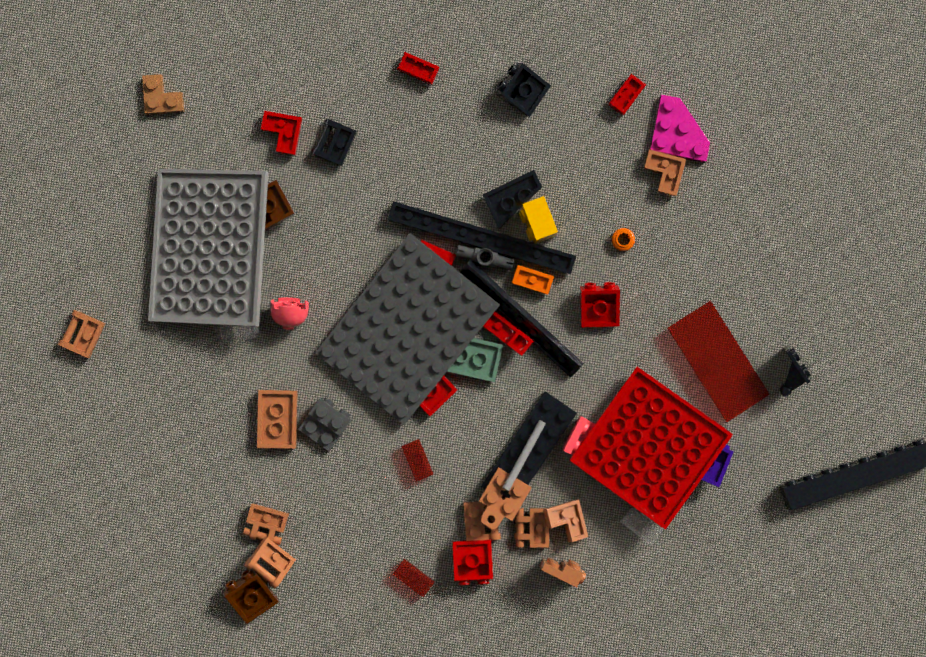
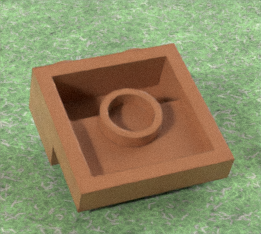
[539,557,586,588]

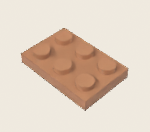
[257,390,298,449]

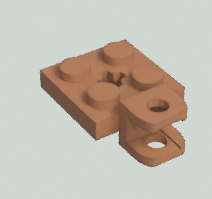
[479,467,532,530]

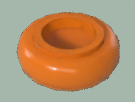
[612,228,635,251]

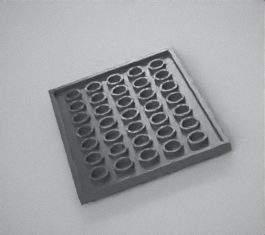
[315,233,500,425]

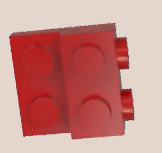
[580,282,620,328]
[453,540,493,586]

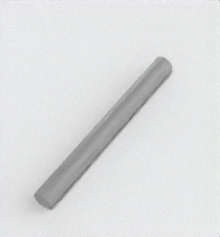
[502,420,546,491]

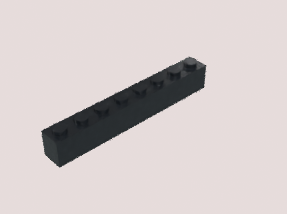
[780,438,926,510]

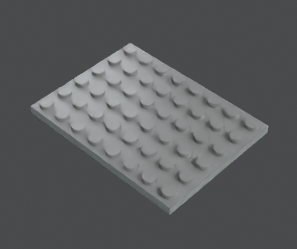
[148,169,268,327]

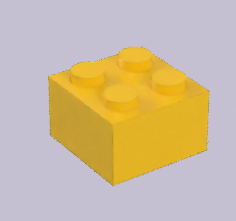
[519,196,558,244]

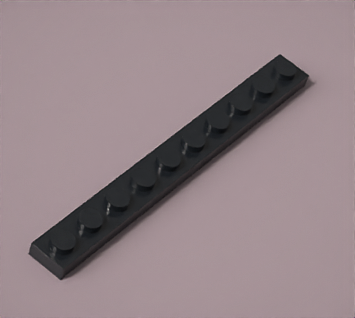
[388,201,576,275]

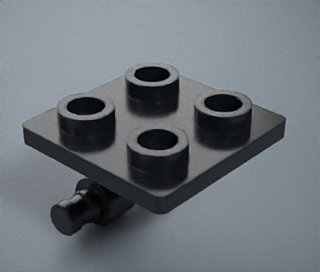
[780,346,811,396]

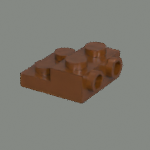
[265,180,295,232]
[224,569,279,624]

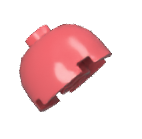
[270,297,309,330]

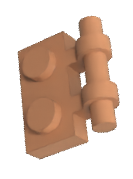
[243,503,289,545]
[514,508,549,548]

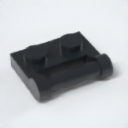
[311,118,357,167]

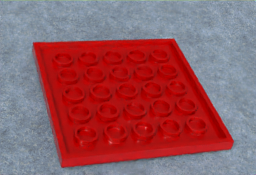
[569,367,733,530]

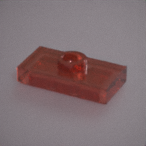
[401,439,434,482]
[393,558,435,597]

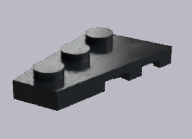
[482,170,542,229]

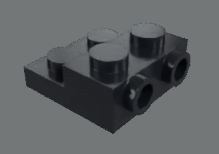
[496,63,551,117]

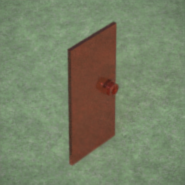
[667,300,770,423]

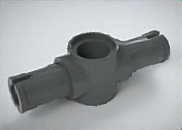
[456,245,514,271]

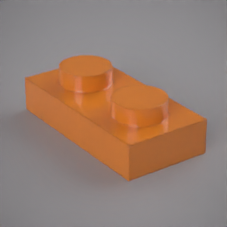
[512,265,554,295]

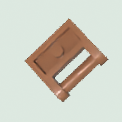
[58,310,106,358]
[463,501,501,541]
[244,537,296,588]

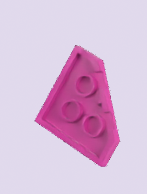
[650,95,710,162]

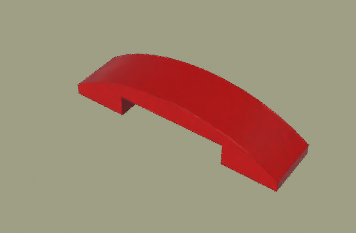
[483,311,534,356]

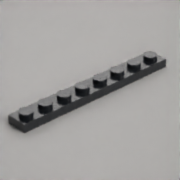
[460,260,584,377]

